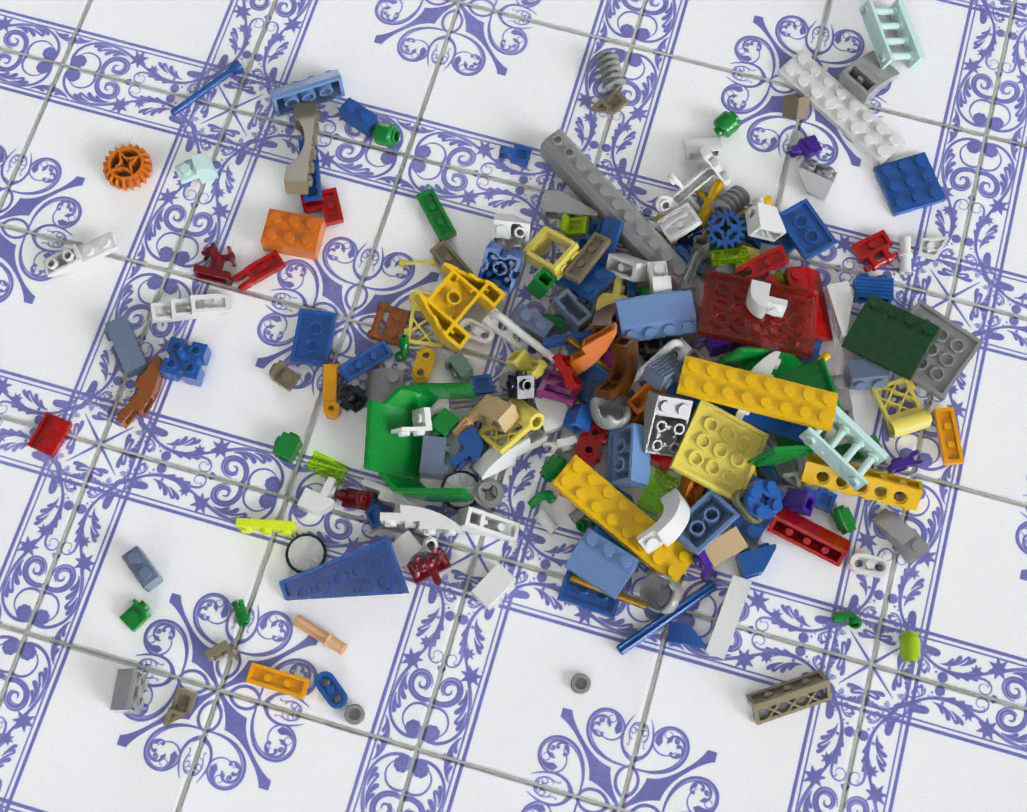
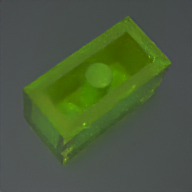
[637,469,678,517]

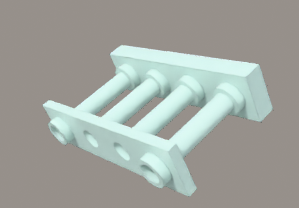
[859,0,925,69]
[798,405,889,491]

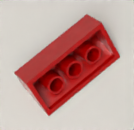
[782,266,833,345]

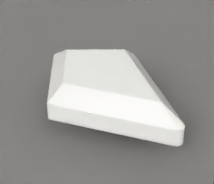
[917,237,949,260]

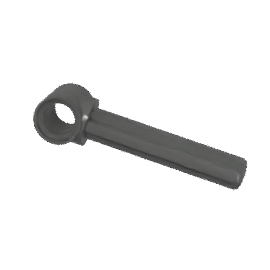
[679,235,710,290]

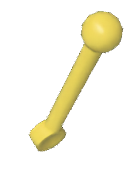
[399,259,438,267]

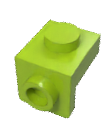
[559,214,590,238]

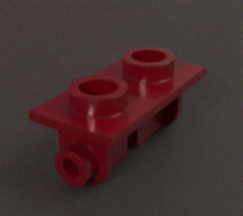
[335,488,374,511]

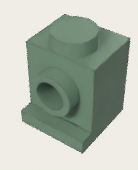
[444,351,474,382]

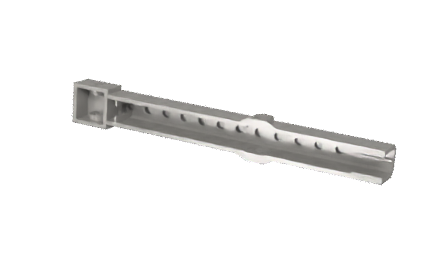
[540,129,762,358]

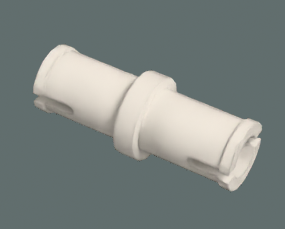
[898,236,913,275]

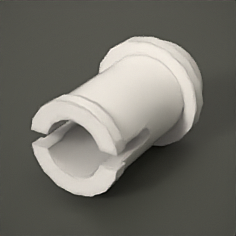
[534,510,559,535]
[421,536,438,552]

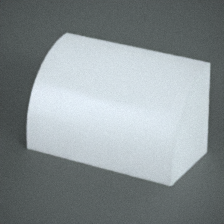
[682,136,723,161]

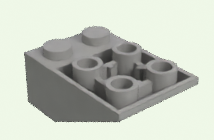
[838,50,900,105]
[644,391,693,457]

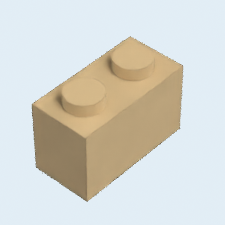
[472,394,520,433]
[704,525,748,567]

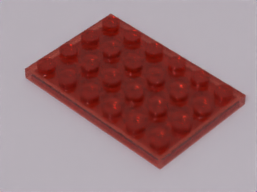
[697,269,819,358]

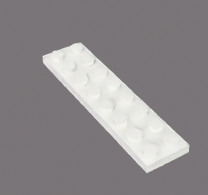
[777,50,906,165]

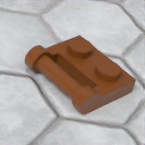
[367,302,410,347]

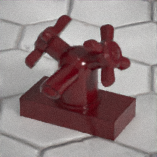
[193,242,236,286]
[407,547,451,585]

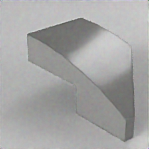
[773,460,802,489]

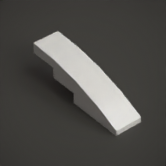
[150,293,230,323]
[362,478,416,513]
[705,574,752,659]

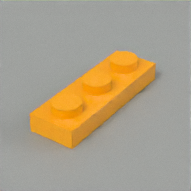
[933,407,965,466]
[245,662,311,700]

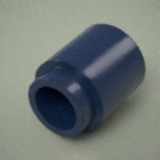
[755,465,781,487]

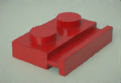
[27,412,73,458]

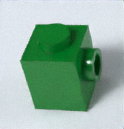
[525,267,557,300]
[430,407,459,439]
[272,431,303,465]

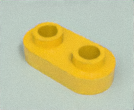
[411,347,436,383]

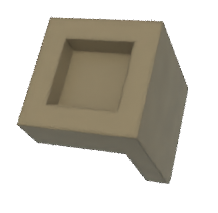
[782,95,810,119]

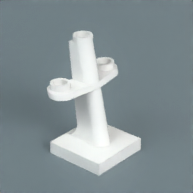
[662,145,732,213]

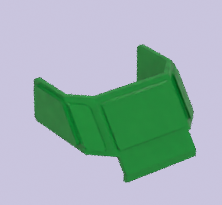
[716,347,843,466]
[363,382,477,502]

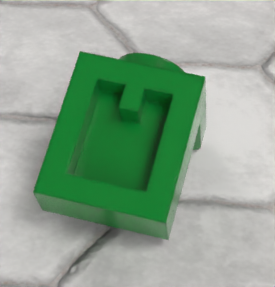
[119,598,152,632]

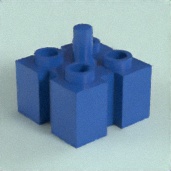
[478,240,526,293]
[160,336,212,387]

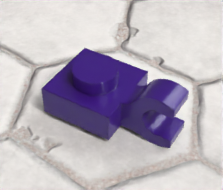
[788,134,823,158]
[886,450,923,474]
[692,550,717,583]

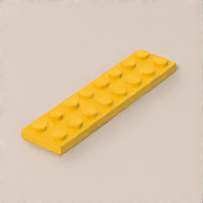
[676,355,839,432]
[550,454,694,583]

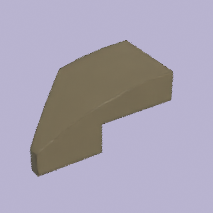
[591,89,629,114]
[163,687,198,726]

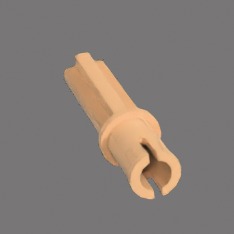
[292,615,348,656]

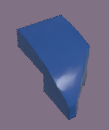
[667,622,707,649]

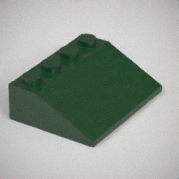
[841,295,940,381]

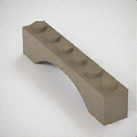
[284,102,321,194]

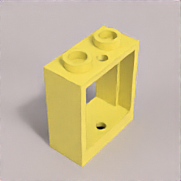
[522,226,580,281]

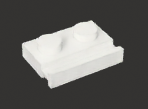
[657,201,703,244]

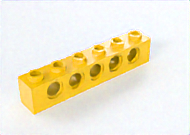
[801,454,923,511]

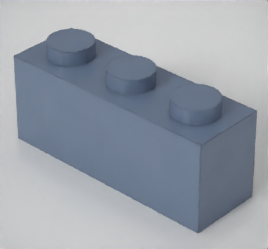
[104,315,148,378]

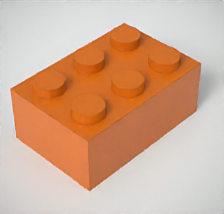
[260,208,326,261]

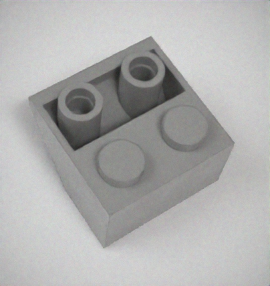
[110,668,148,715]

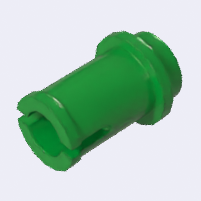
[231,599,251,626]

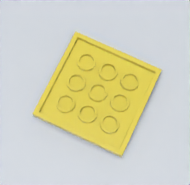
[669,400,769,502]

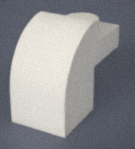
[746,279,788,319]
[297,476,338,516]

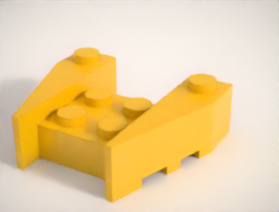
[414,262,506,354]

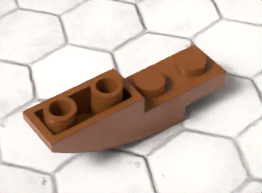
[116,356,164,429]

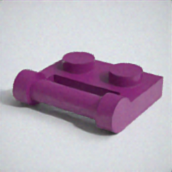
[536,369,584,408]

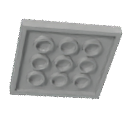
[910,300,983,401]

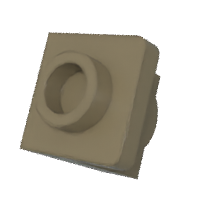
[269,360,301,392]
[204,639,238,662]

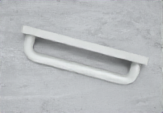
[483,308,557,372]
[614,338,694,405]

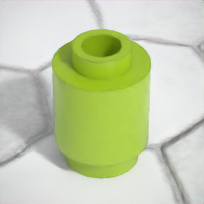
[900,632,921,662]

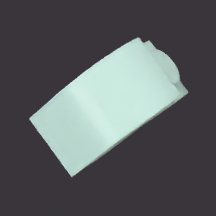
[174,154,219,185]

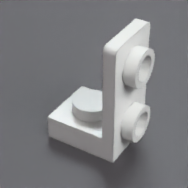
[391,407,432,437]

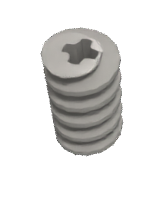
[596,50,626,91]
[710,185,750,216]

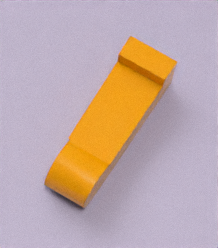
[323,364,341,420]

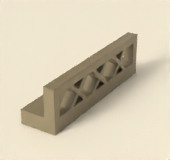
[746,669,833,725]

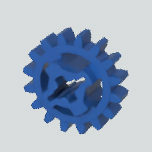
[705,209,747,251]

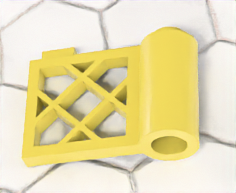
[404,289,444,349]
[870,378,933,439]
[478,398,545,455]

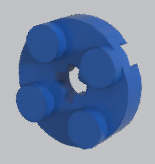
[743,479,783,520]

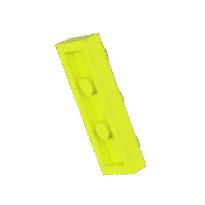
[236,518,298,536]

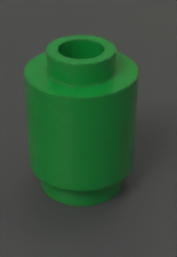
[539,455,568,483]
[830,505,857,535]

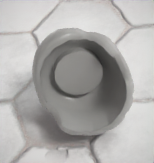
[590,396,631,430]
[640,572,681,614]

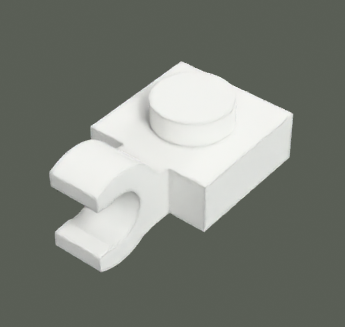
[543,436,577,458]

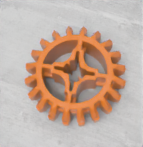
[102,143,153,191]

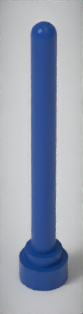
[170,59,245,116]

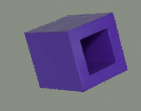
[782,487,816,517]

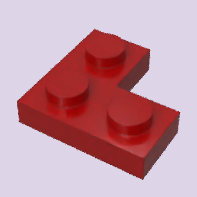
[300,187,344,227]
[552,353,583,391]

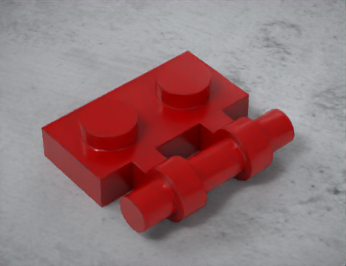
[850,229,898,273]

